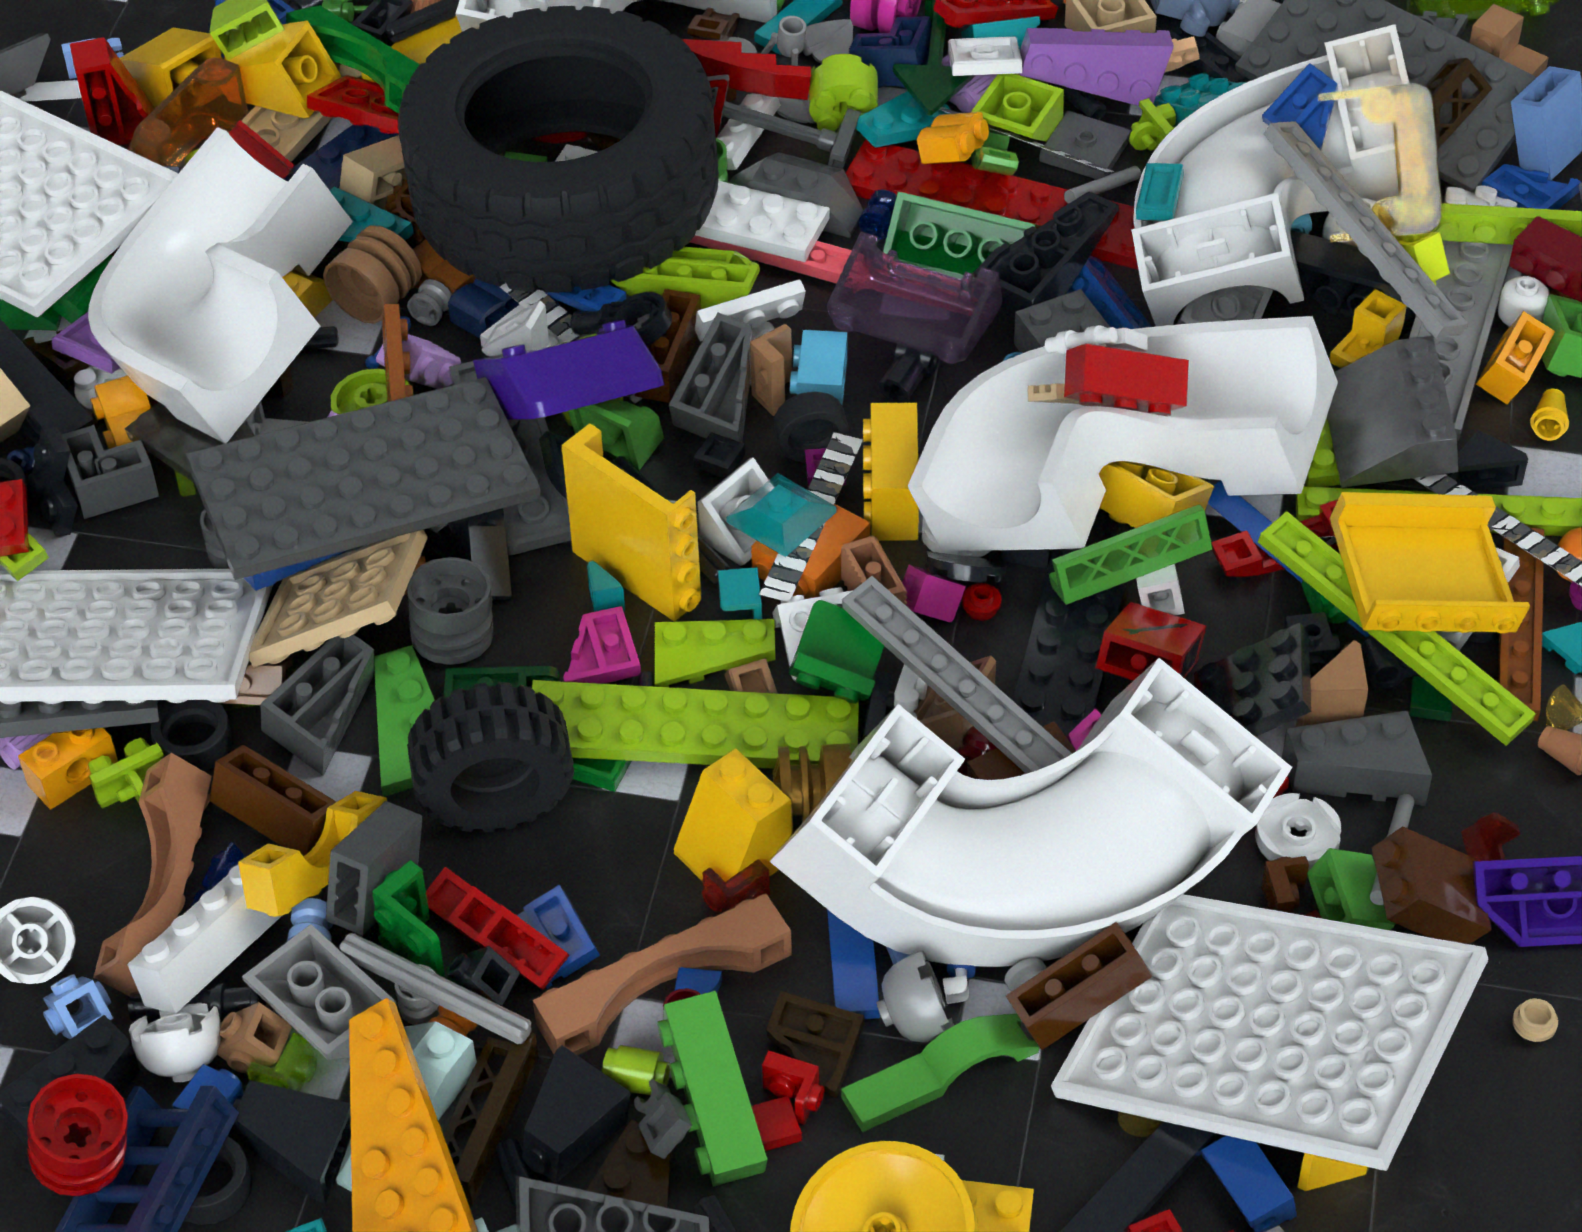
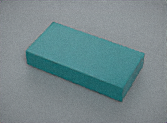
[1136,163,1184,221]

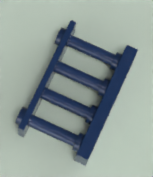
[55,1086,239,1232]

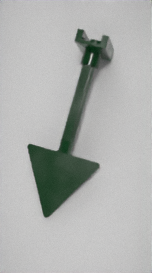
[893,0,976,116]

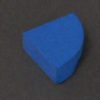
[675,967,722,994]

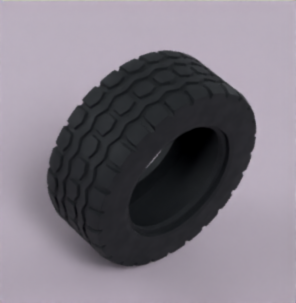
[398,6,719,293]

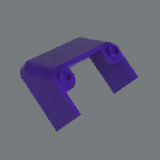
[473,320,664,420]

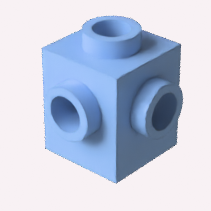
[43,974,113,1039]

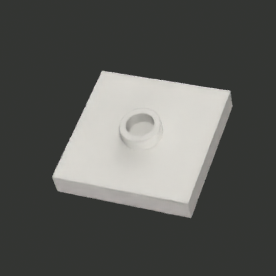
[948,36,1022,76]

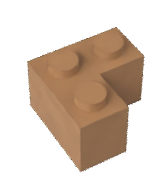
[1469,4,1549,77]

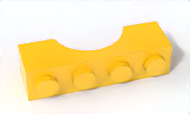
[238,791,387,917]

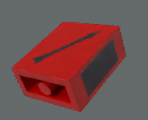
[1096,602,1207,680]

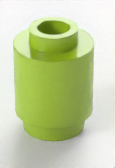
[602,1045,670,1096]

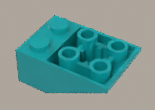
[1153,73,1246,127]

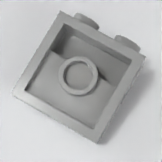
[1177,285,1273,324]

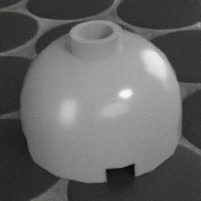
[876,951,954,1042]

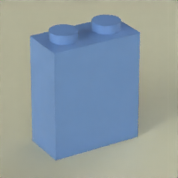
[1511,66,1582,180]

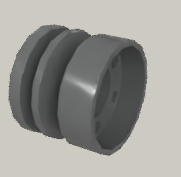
[406,557,494,665]

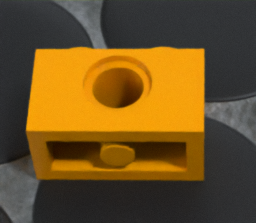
[1476,311,1555,405]
[18,728,118,810]

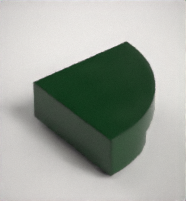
[1409,676,1452,721]

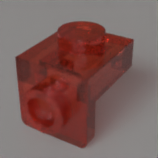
[1461,812,1520,861]
[702,859,770,913]

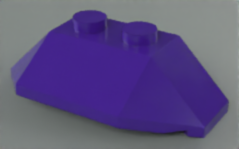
[1473,856,1582,947]

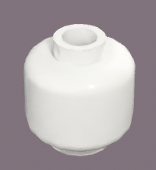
[1498,276,1549,327]

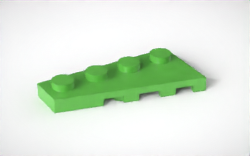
[374,645,435,797]

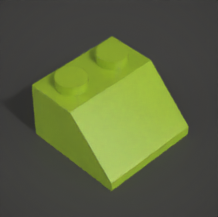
[971,74,1064,142]

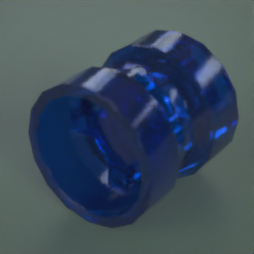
[859,189,897,240]

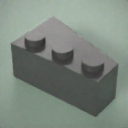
[669,312,754,443]
[261,634,374,776]
[1282,711,1432,806]

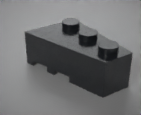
[0,1015,140,1148]

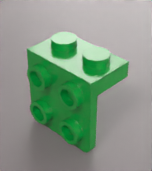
[788,600,884,704]
[372,860,445,978]

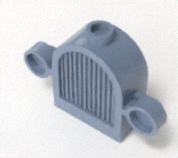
[1150,0,1239,37]

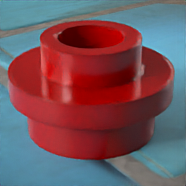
[962,583,1002,621]

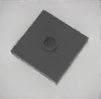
[1039,111,1132,179]

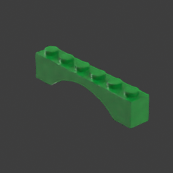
[286,5,420,114]

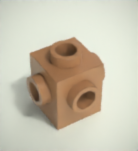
[217,1002,292,1075]

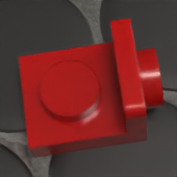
[762,1050,825,1125]

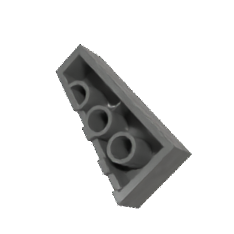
[515,1175,709,1232]

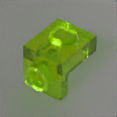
[247,1033,317,1091]

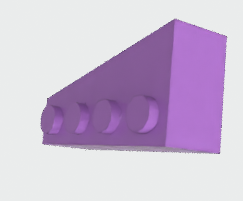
[1020,28,1174,106]

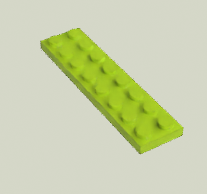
[532,680,859,769]

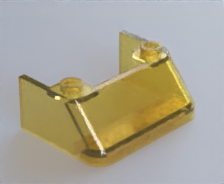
[1318,83,1442,242]

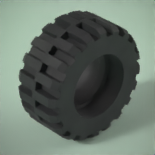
[407,682,574,833]

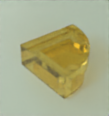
[1546,684,1582,730]

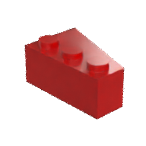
[70,37,163,145]
[1064,344,1189,416]

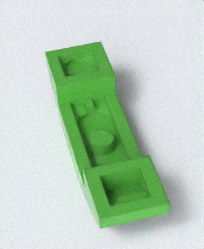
[971,126,1019,176]

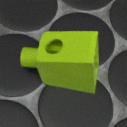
[209,0,285,61]

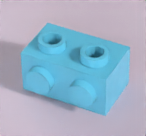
[790,330,848,406]

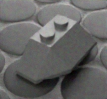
[0,33,51,98]
[729,152,863,238]

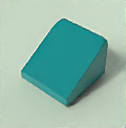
[587,561,625,612]

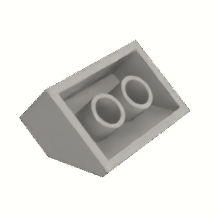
[242,924,397,1060]

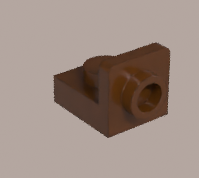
[1261,856,1309,913]

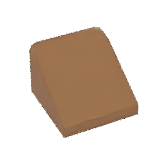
[724,658,777,693]

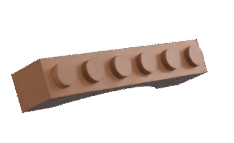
[93,753,212,996]
[533,893,792,1055]

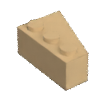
[339,135,407,210]

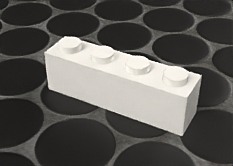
[127,865,283,1014]

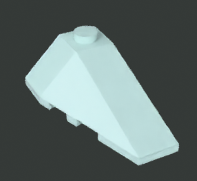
[336,1021,477,1192]

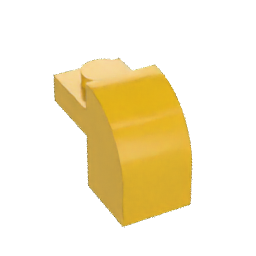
[1329,289,1407,368]

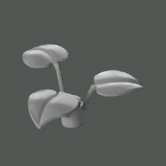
[712,16,854,123]

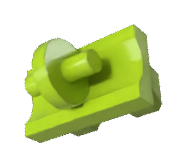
[1129,98,1176,151]
[88,737,164,809]

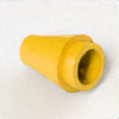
[1530,389,1569,441]

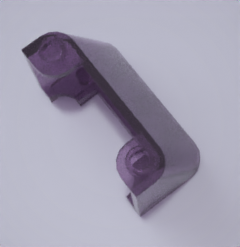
[827,232,1003,364]

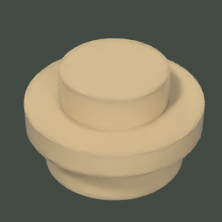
[1512,998,1558,1042]

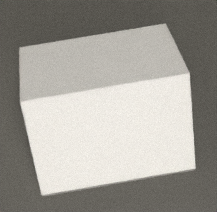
[697,457,769,566]

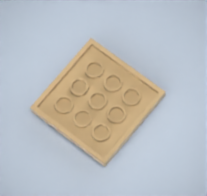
[249,530,428,668]

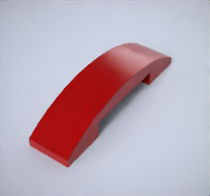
[1211,499,1338,577]

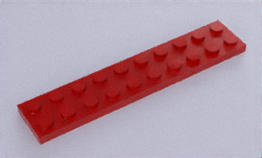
[846,139,1139,270]

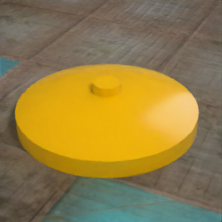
[790,1141,978,1232]

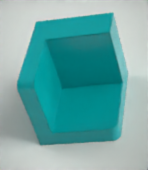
[718,567,762,619]

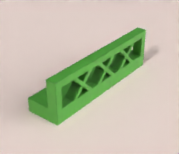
[1049,504,1212,605]

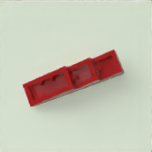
[681,39,811,100]
[426,867,570,990]

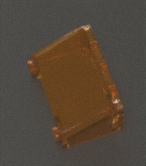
[127,57,248,167]

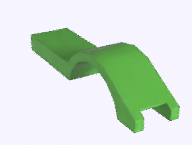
[841,1013,1039,1132]

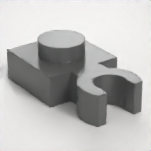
[634,1079,692,1159]

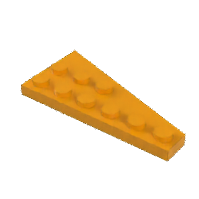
[349,998,478,1232]

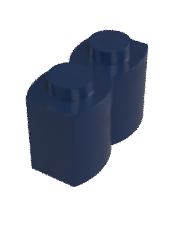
[448,278,520,338]

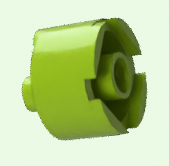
[809,54,878,131]

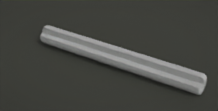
[339,933,532,1044]

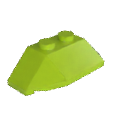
[610,247,760,309]

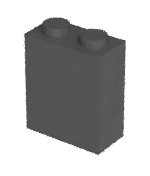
[326,801,423,936]

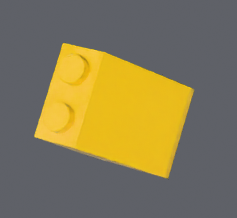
[214,20,341,118]
[120,27,226,122]
[674,748,792,906]

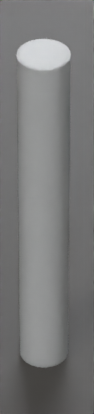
[1064,166,1141,204]

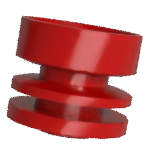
[27,1074,128,1196]

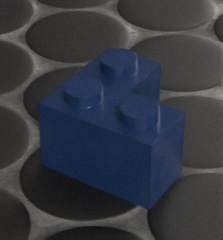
[849,16,932,89]

